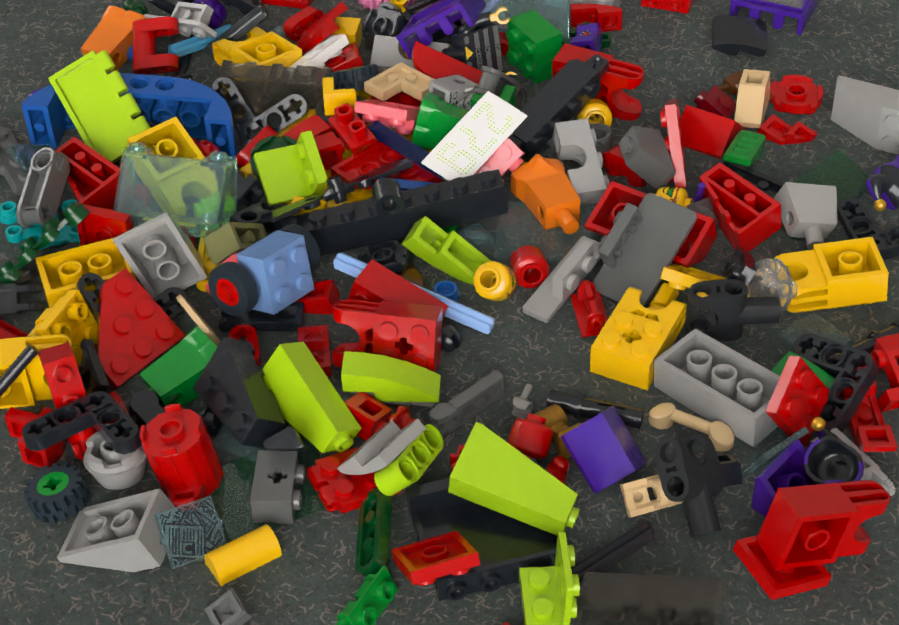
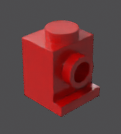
[314,131,345,171]
[344,392,392,441]

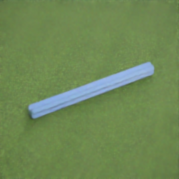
[333,253,495,334]

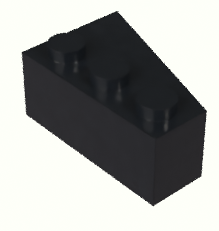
[193,336,285,449]

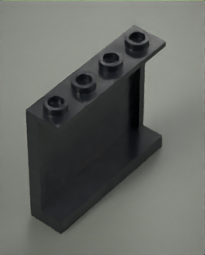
[406,458,558,601]

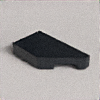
[78,339,109,395]

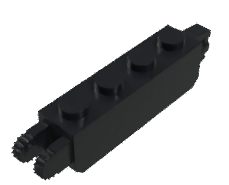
[509,54,609,159]

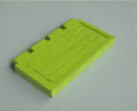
[48,50,151,164]

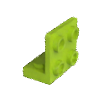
[253,131,328,206]
[519,532,580,625]

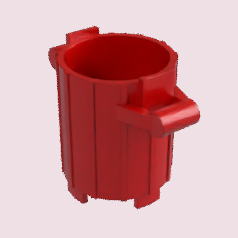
[139,404,224,512]

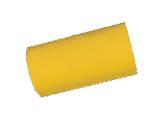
[204,524,282,586]

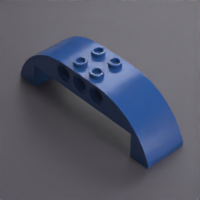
[21,73,238,162]

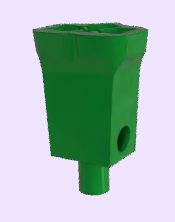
[411,92,469,149]
[140,326,218,407]

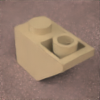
[734,69,770,128]

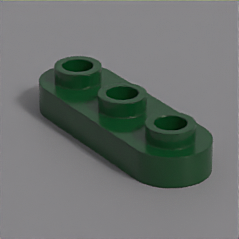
[355,488,392,577]

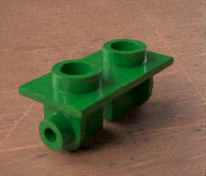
[336,565,398,625]

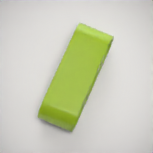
[374,424,444,496]

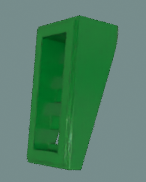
[723,130,766,167]

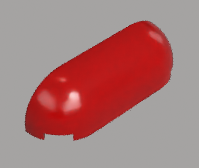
[412,41,482,84]

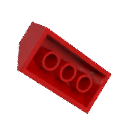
[584,181,717,268]

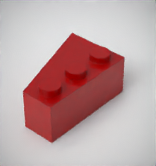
[55,137,130,209]
[699,162,782,252]
[348,259,449,339]

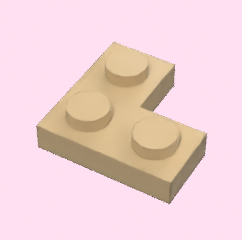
[364,62,435,102]

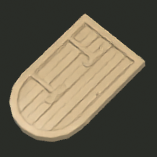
[176,294,221,346]

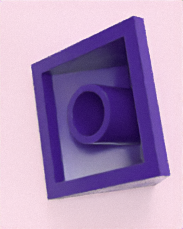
[560,405,647,494]
[751,439,816,517]

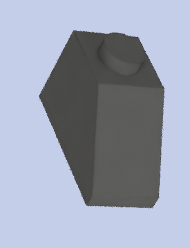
[618,126,676,190]

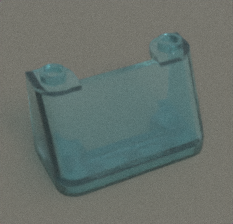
[113,142,237,238]

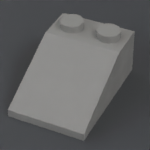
[831,75,899,155]
[113,212,208,299]
[57,488,182,572]

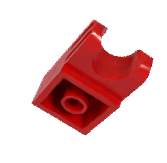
[552,43,644,121]
[331,299,443,373]
[756,480,891,570]

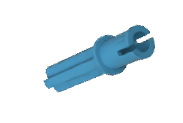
[168,24,231,58]

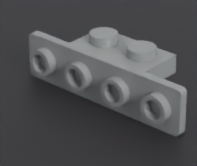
[143,1,217,39]
[522,236,601,323]

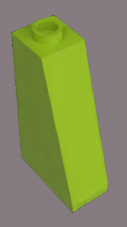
[262,341,362,453]
[448,422,580,536]

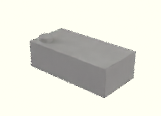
[654,329,780,447]

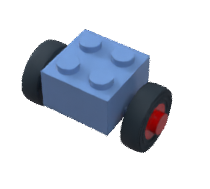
[208,224,321,316]

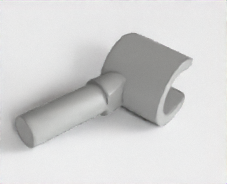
[512,384,533,419]

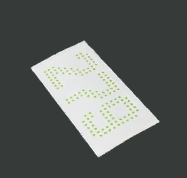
[421,91,527,181]

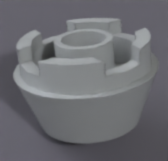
[83,432,147,490]

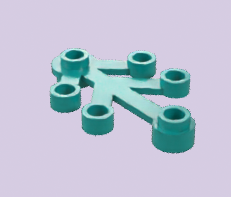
[0,199,81,251]

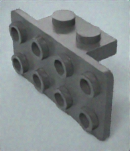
[593,193,697,307]

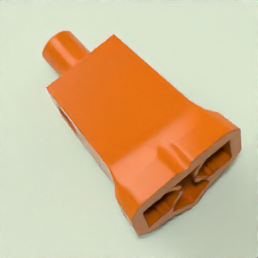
[81,6,147,72]
[510,154,580,235]

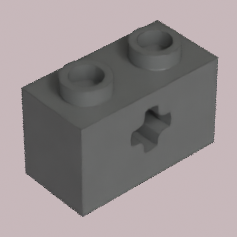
[250,450,305,524]

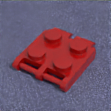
[306,447,402,514]

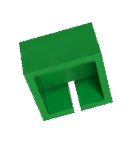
[506,9,562,84]

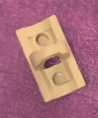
[620,474,683,517]

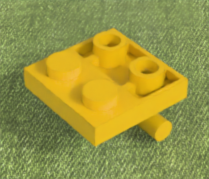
[27,290,98,366]

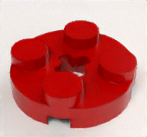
[770,74,823,115]

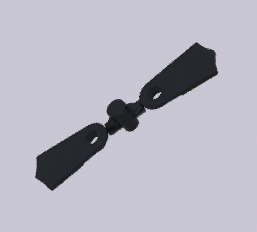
[260,158,413,224]

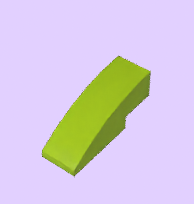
[402,216,491,285]
[341,351,441,403]

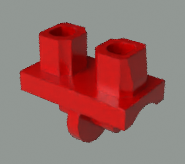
[328,103,377,154]

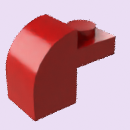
[4,407,66,468]

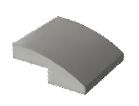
[337,418,426,475]

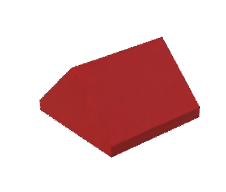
[681,105,745,159]

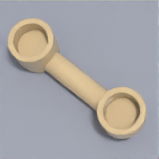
[649,402,735,452]

